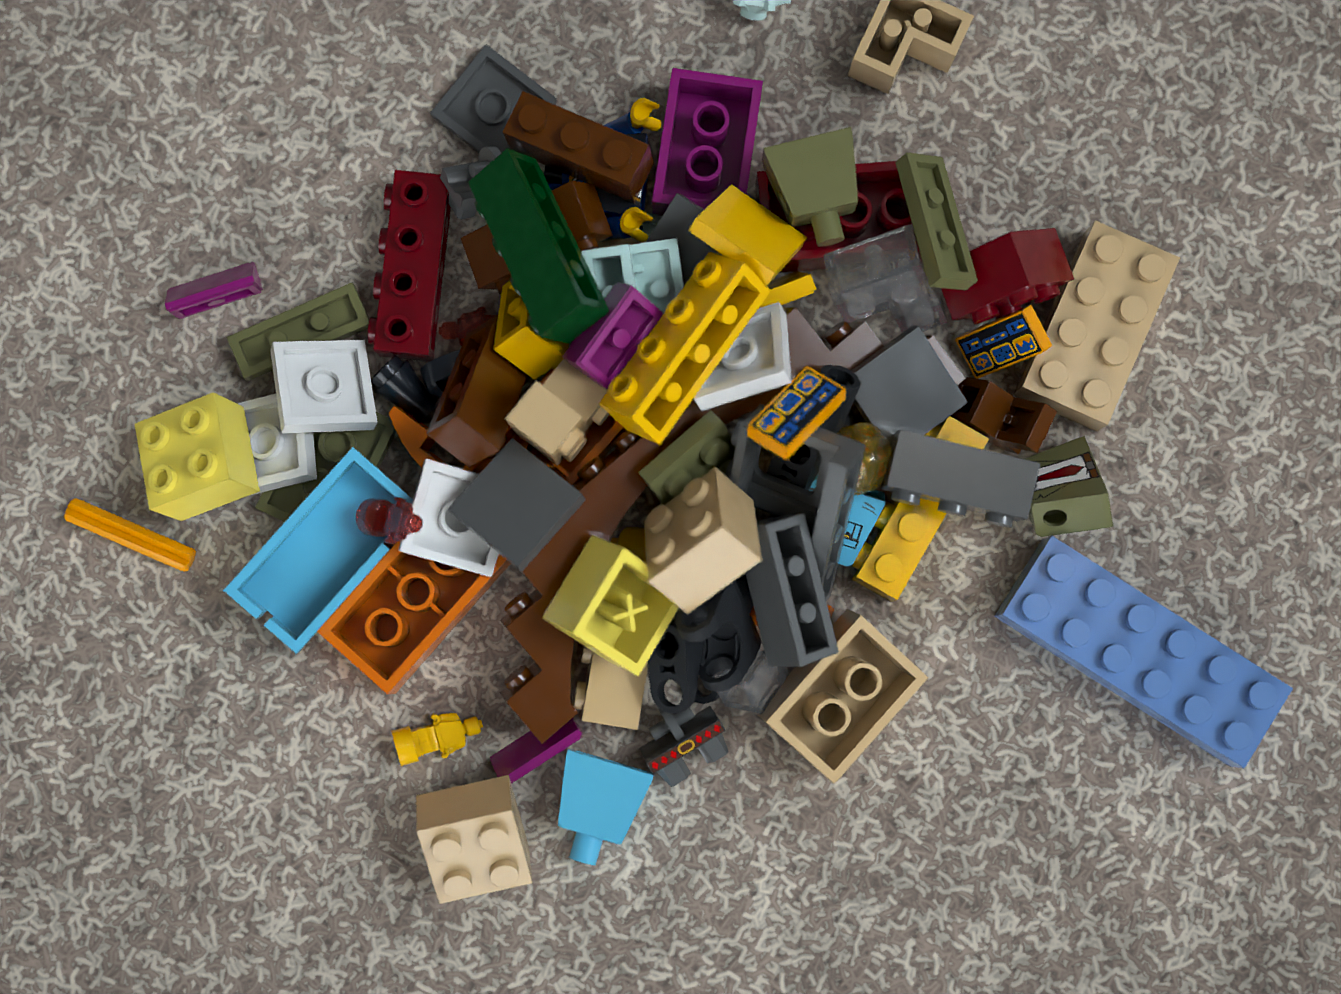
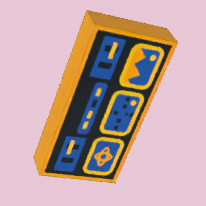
[955,305,1053,379]
[747,366,846,460]

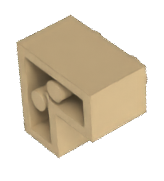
[848,0,974,94]
[506,359,610,466]

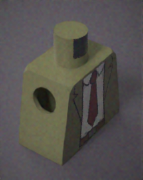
[1025,436,1113,537]

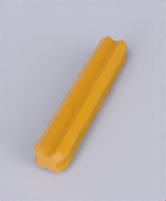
[64,498,196,571]

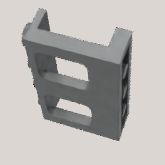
[725,404,866,602]

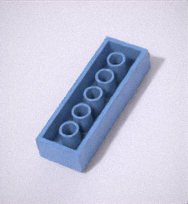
[994,536,1293,768]

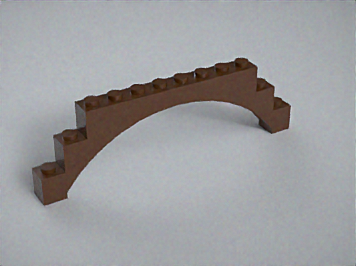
[500,307,966,744]

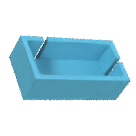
[223,447,413,654]

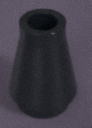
[371,355,436,423]

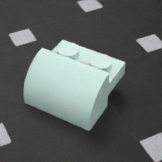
[581,238,684,313]

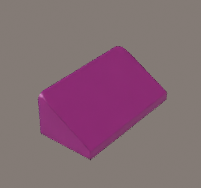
[164,261,263,319]
[563,282,664,390]
[490,717,584,784]

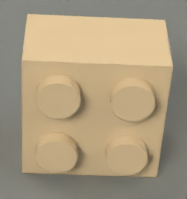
[644,467,762,614]
[416,775,532,904]

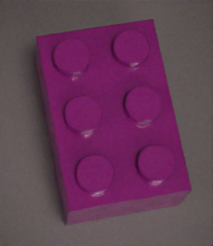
[652,68,763,216]

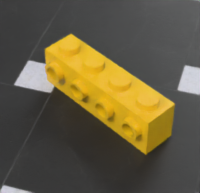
[598,252,771,445]
[852,416,989,602]

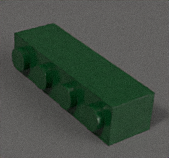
[468,148,610,344]

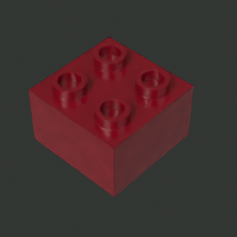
[941,228,1075,324]

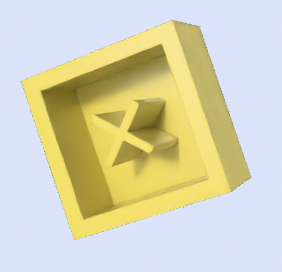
[134,392,260,521]
[542,535,679,676]

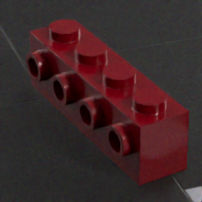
[368,170,451,362]

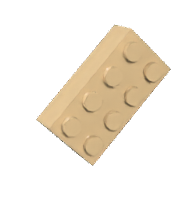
[1013,220,1180,431]

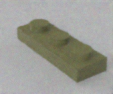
[896,152,978,290]
[226,282,370,381]

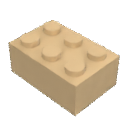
[755,609,929,784]

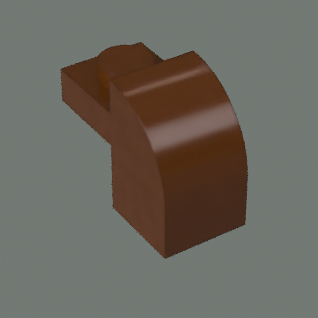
[951,376,1057,454]

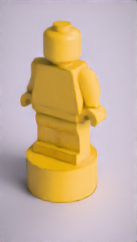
[391,713,483,766]

